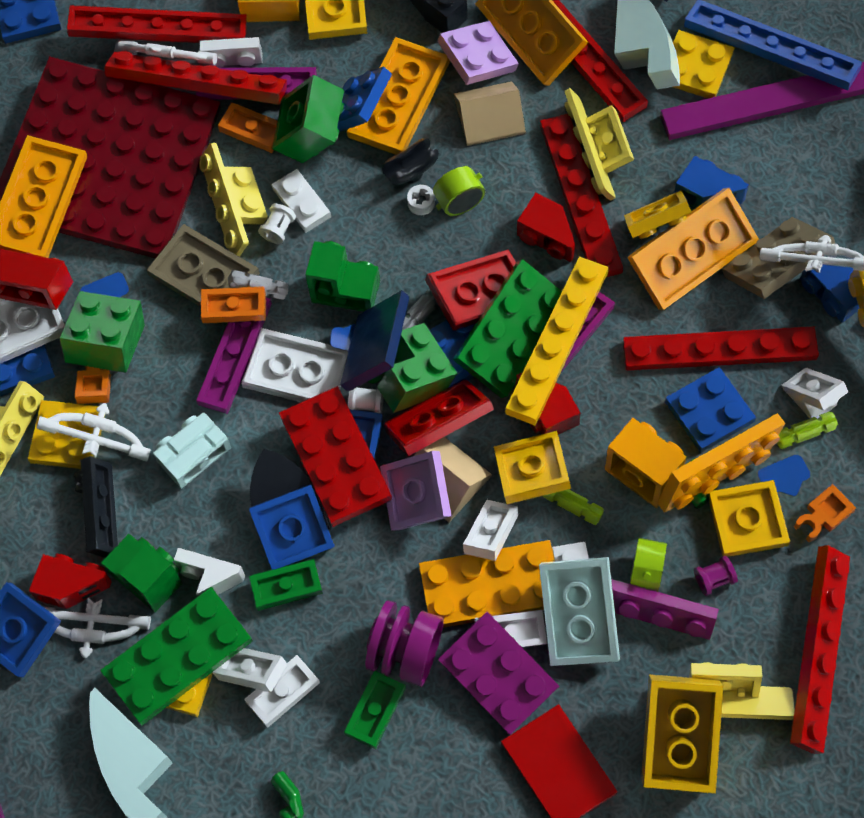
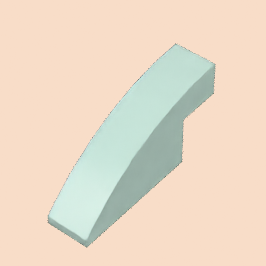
[614,0,680,89]
[89,688,173,818]

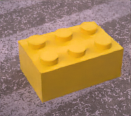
[641,674,723,794]

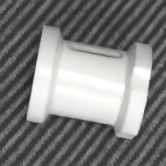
[258,203,296,244]
[348,387,384,414]

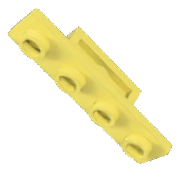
[564,88,634,201]
[199,143,268,257]
[0,381,44,476]
[689,662,795,720]

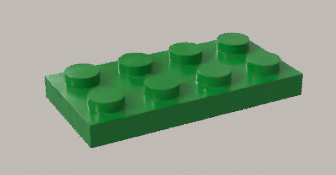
[453,259,562,398]
[100,587,253,726]

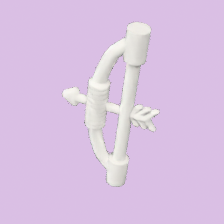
[118,40,218,65]
[760,235,864,273]
[36,403,151,462]
[44,598,151,658]

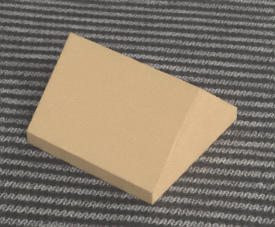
[454,81,526,146]
[414,437,492,523]

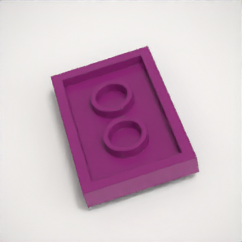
[438,611,559,735]

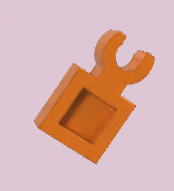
[75,366,111,404]
[794,484,856,542]

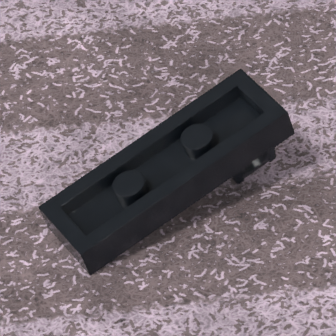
[74,456,118,558]

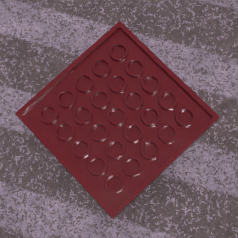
[0,56,221,259]

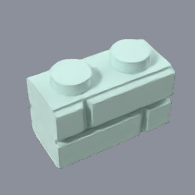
[153,412,231,489]

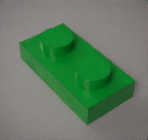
[249,559,323,611]
[344,671,406,750]

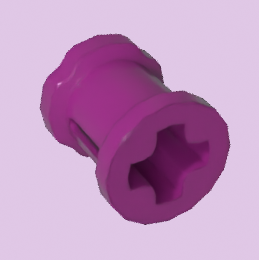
[694,555,738,596]

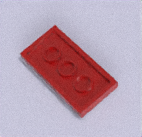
[279,386,393,527]

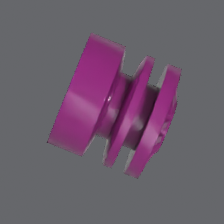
[365,600,444,687]

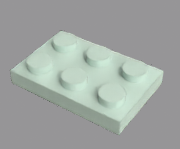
[539,557,620,666]

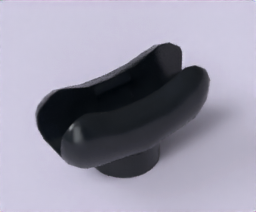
[381,138,439,185]

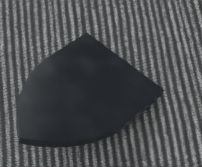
[250,449,330,530]

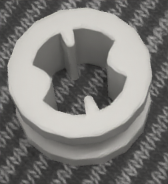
[407,185,435,215]

